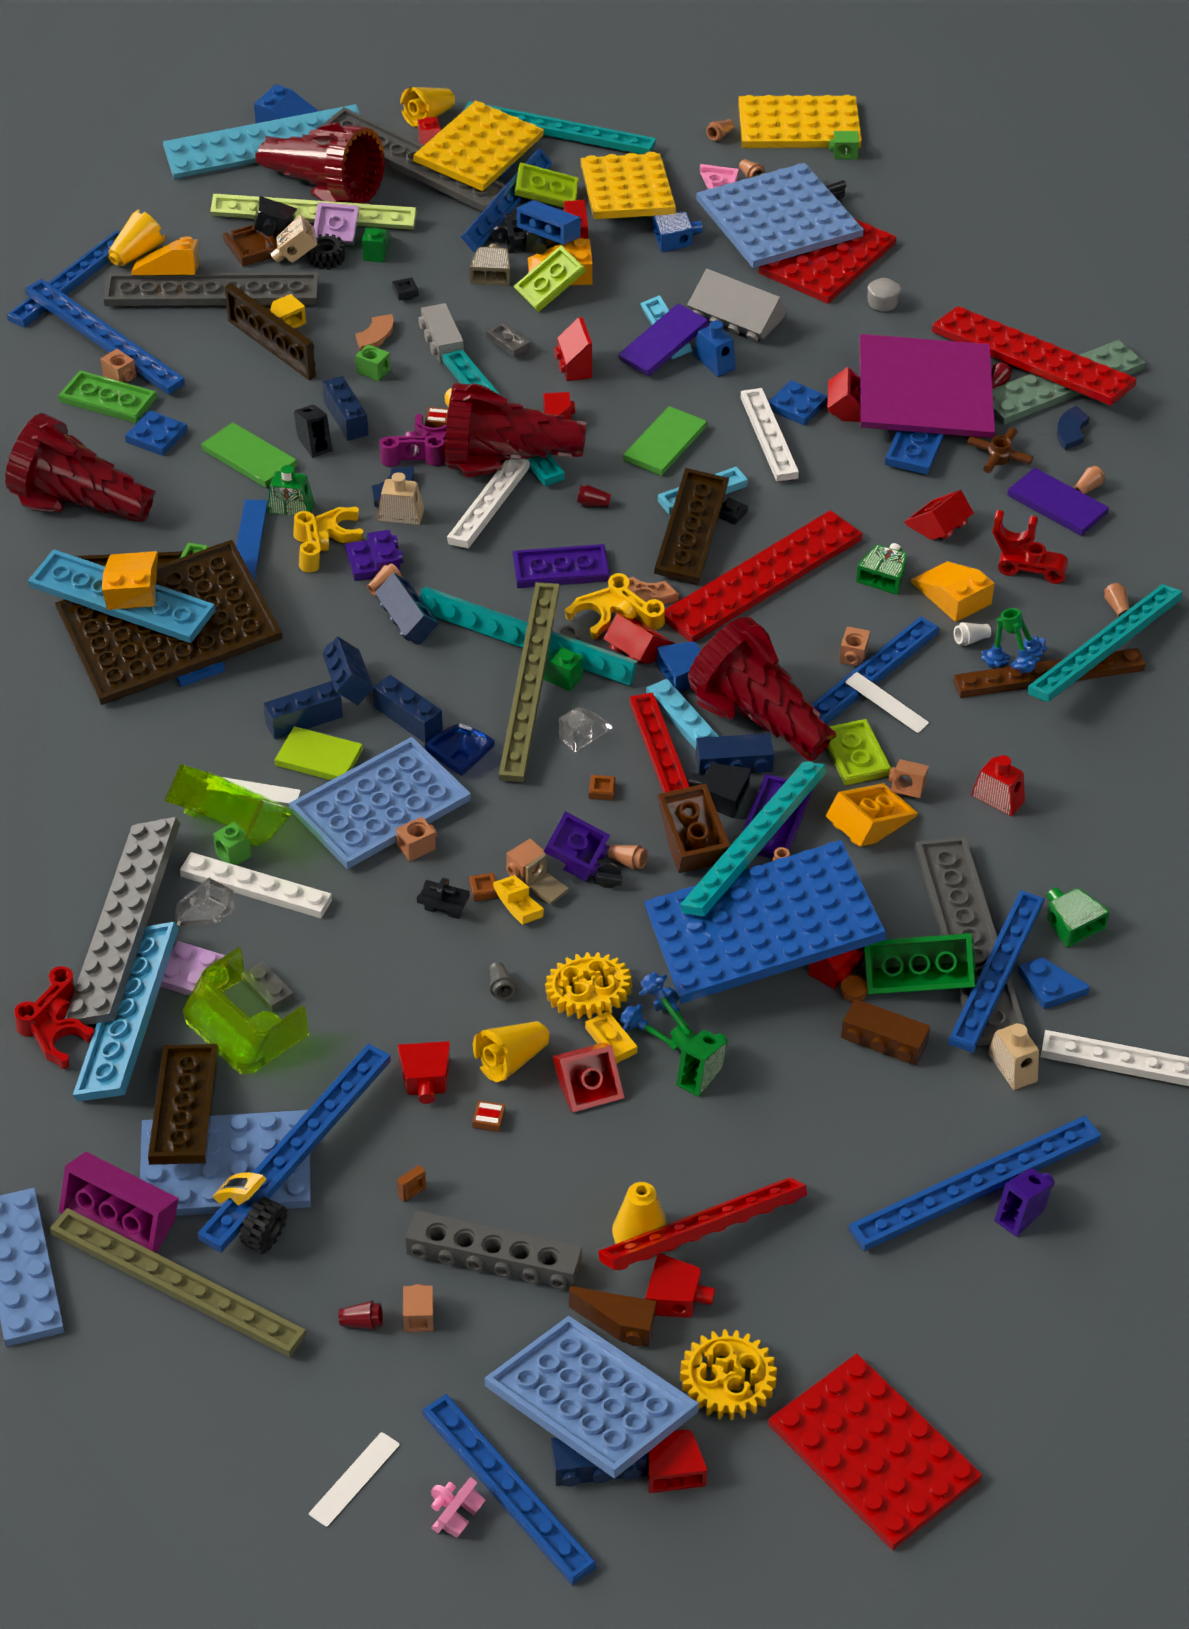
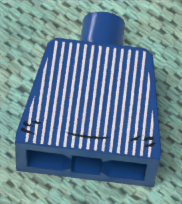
[652,212,703,252]

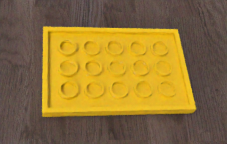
[738,95,861,148]
[413,101,544,191]
[581,152,676,219]

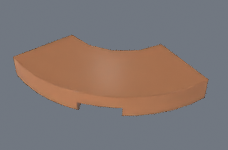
[356,314,394,351]
[629,576,679,604]

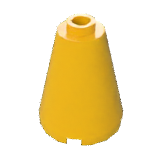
[400,87,455,127]
[108,210,165,266]
[473,1021,550,1082]
[612,1182,668,1244]

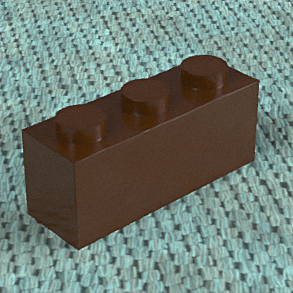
[841,998,930,1066]

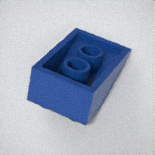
[254,84,318,123]

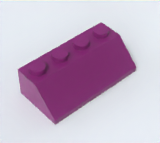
[59,1151,179,1253]

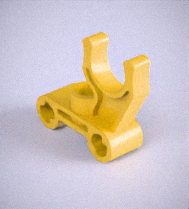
[293,507,363,573]
[565,573,665,639]

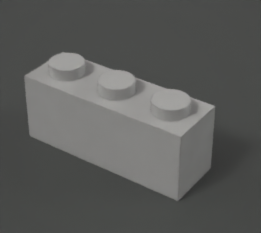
[418,303,464,363]

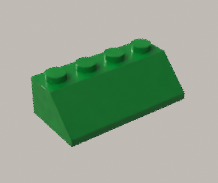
[865,933,976,994]

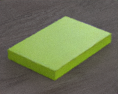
[515,162,579,208]
[513,245,586,312]
[826,719,891,786]
[274,726,363,780]

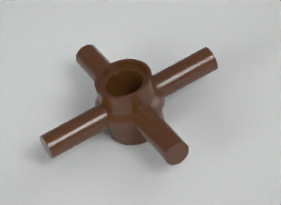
[968,428,1033,473]

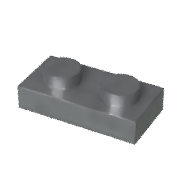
[486,322,531,357]
[241,961,294,1012]

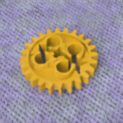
[545,952,632,1019]
[680,1329,777,1420]

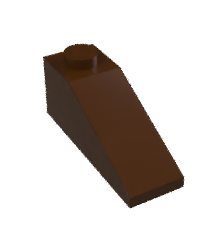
[569,1286,656,1347]

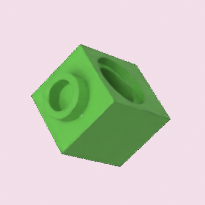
[829,131,859,159]
[355,344,390,381]
[213,822,252,865]

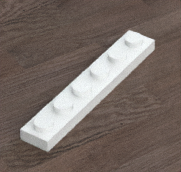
[741,388,799,482]
[447,458,530,549]
[180,852,332,918]
[1040,1030,1189,1086]

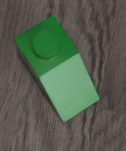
[362,228,391,263]
[543,647,583,691]

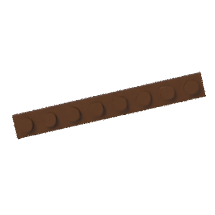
[953,648,1146,698]

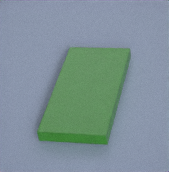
[58,370,158,424]
[623,406,707,476]
[201,422,297,488]

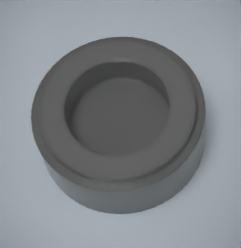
[556,625,580,640]

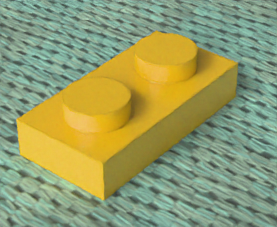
[585,1011,637,1064]

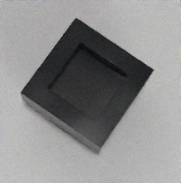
[392,277,419,300]
[719,497,748,525]

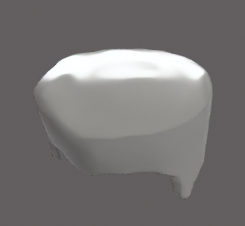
[867,278,901,312]

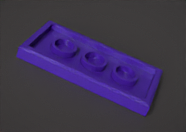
[618,303,709,376]
[1007,468,1109,536]
[513,544,610,588]
[742,774,813,859]

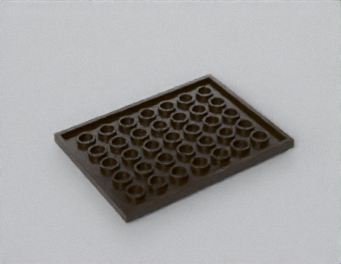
[55,540,283,705]

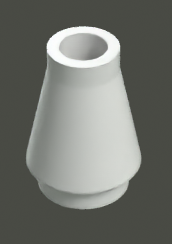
[954,622,991,646]

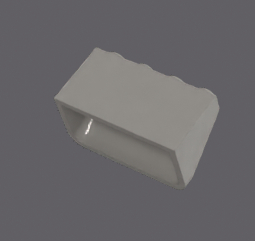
[687,268,787,342]

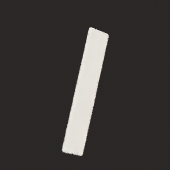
[846,672,929,733]
[204,775,301,803]
[309,1432,399,1526]

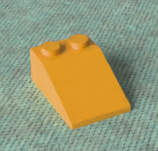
[131,237,199,275]
[528,238,592,285]
[102,551,158,610]
[911,561,995,622]
[826,783,918,847]

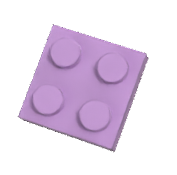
[314,202,360,246]
[160,941,226,1000]

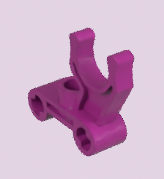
[379,414,446,467]

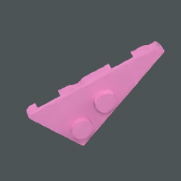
[700,164,739,189]

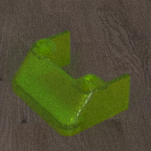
[164,763,293,847]
[183,947,309,1074]

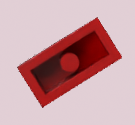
[417,117,441,145]
[543,392,575,420]

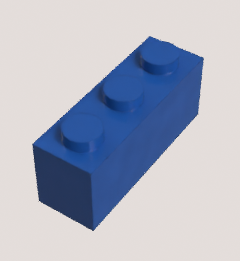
[517,200,580,245]

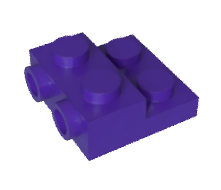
[345,529,403,581]
[543,811,610,882]

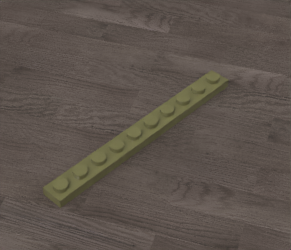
[499,582,560,782]
[50,1208,306,1358]

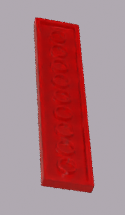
[932,306,1137,405]
[665,510,863,642]

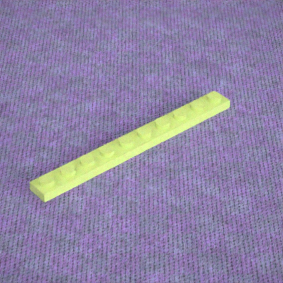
[210,194,417,230]

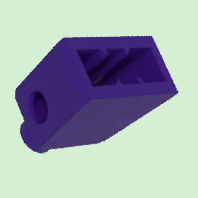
[994,1168,1055,1237]

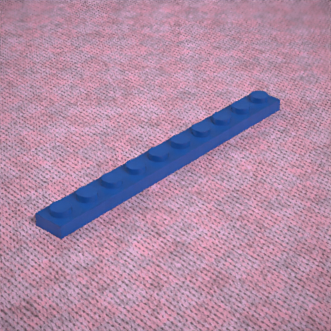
[26,279,185,395]
[197,1043,391,1253]
[849,1116,1101,1252]

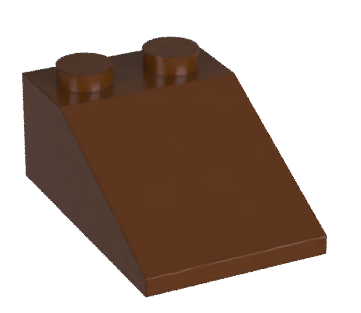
[657,784,730,873]

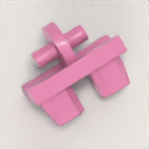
[431,1477,485,1538]

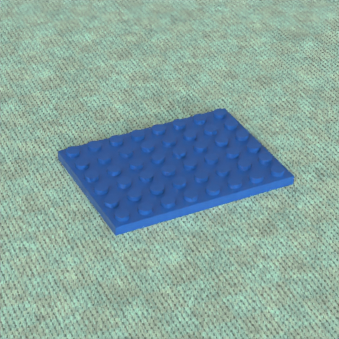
[644,840,887,1004]

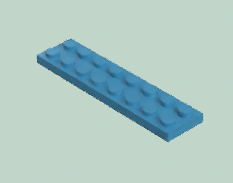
[28,549,216,643]
[73,922,179,1102]

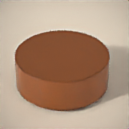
[840,976,868,1002]

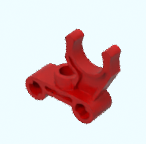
[992,510,1068,584]
[14,966,94,1069]

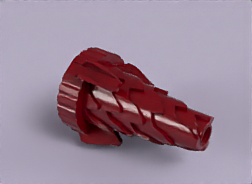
[255,122,385,204]
[445,383,587,477]
[5,413,156,522]
[688,616,837,762]

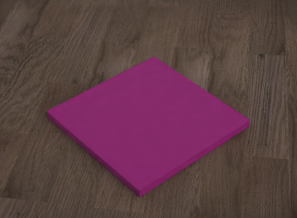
[859,334,995,438]

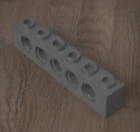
[406,1210,582,1290]

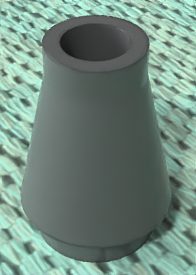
[489,962,516,1000]

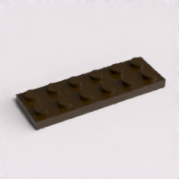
[225,283,316,380]
[654,468,729,584]
[148,1044,219,1165]

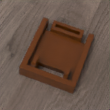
[222,224,278,267]

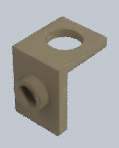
[526,853,568,905]

